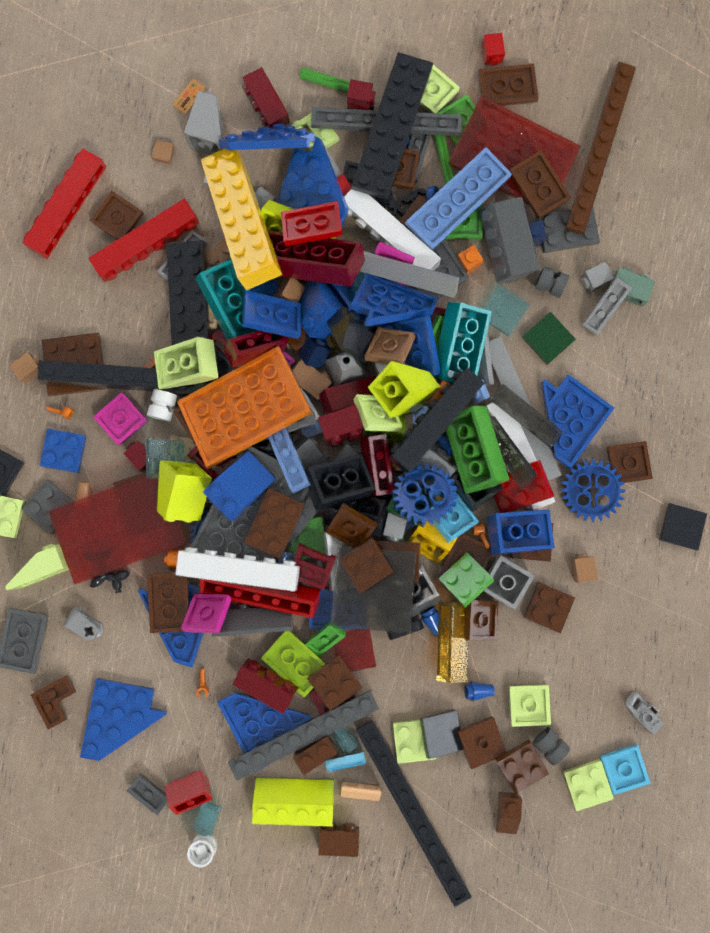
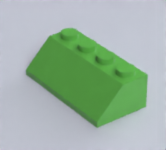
[446,406,510,494]

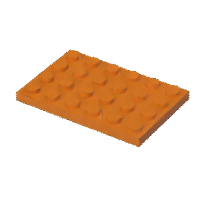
[177,346,312,469]

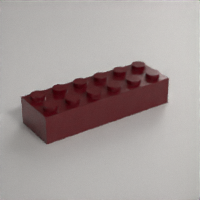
[268,231,365,286]

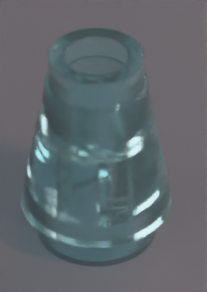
[333,727,359,755]

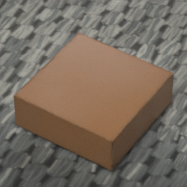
[151,140,175,164]

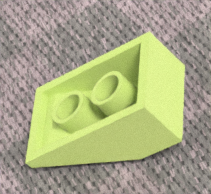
[154,337,218,389]
[5,544,74,590]

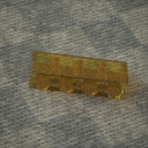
[437,601,469,683]

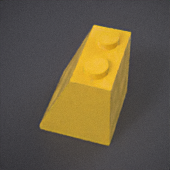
[407,496,458,565]

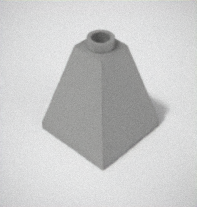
[323,350,371,386]

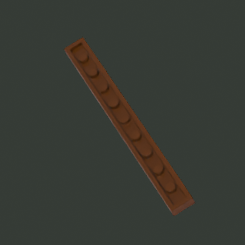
[565,62,636,235]

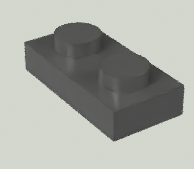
[127,773,167,815]

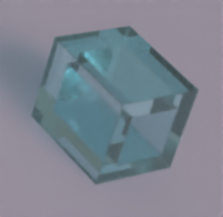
[193,802,222,836]

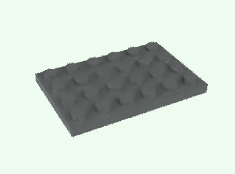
[191,446,309,561]

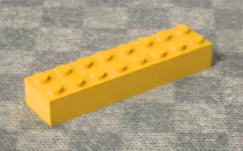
[200,149,282,290]

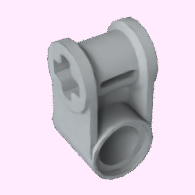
[63,607,104,640]

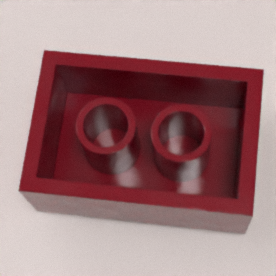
[318,404,364,448]

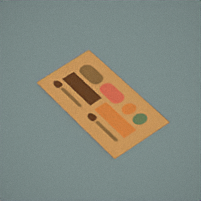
[172,78,206,114]

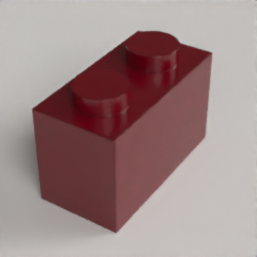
[347,79,376,110]

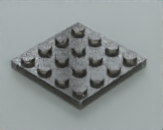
[331,546,417,633]

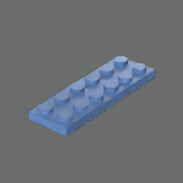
[405,147,512,250]

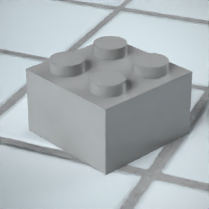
[483,555,535,610]

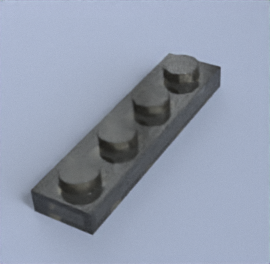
[490,384,563,447]
[490,416,538,489]

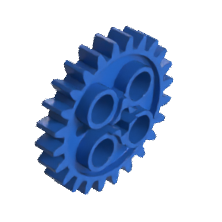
[561,459,626,522]
[393,463,458,527]

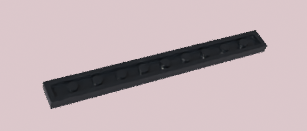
[356,720,472,907]

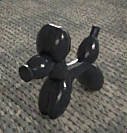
[83,545,130,594]

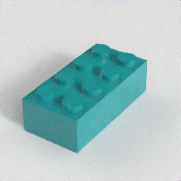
[195,259,260,341]
[433,302,492,382]

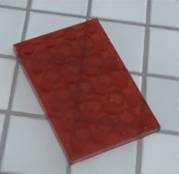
[448,96,581,205]
[48,471,187,585]

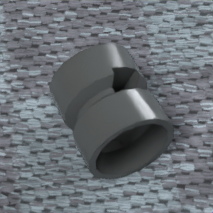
[535,266,569,298]
[532,726,570,765]

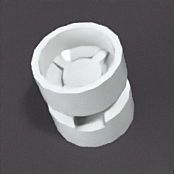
[147,389,177,422]
[187,832,218,867]

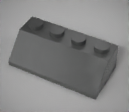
[479,197,540,283]
[211,604,294,637]

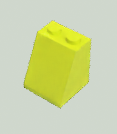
[368,361,440,418]
[157,460,212,523]

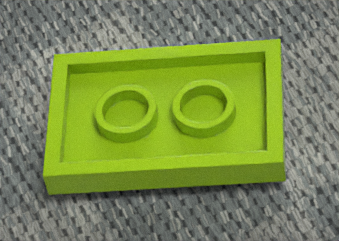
[261,631,326,698]

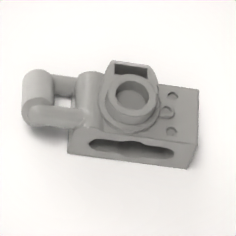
[625,692,664,735]

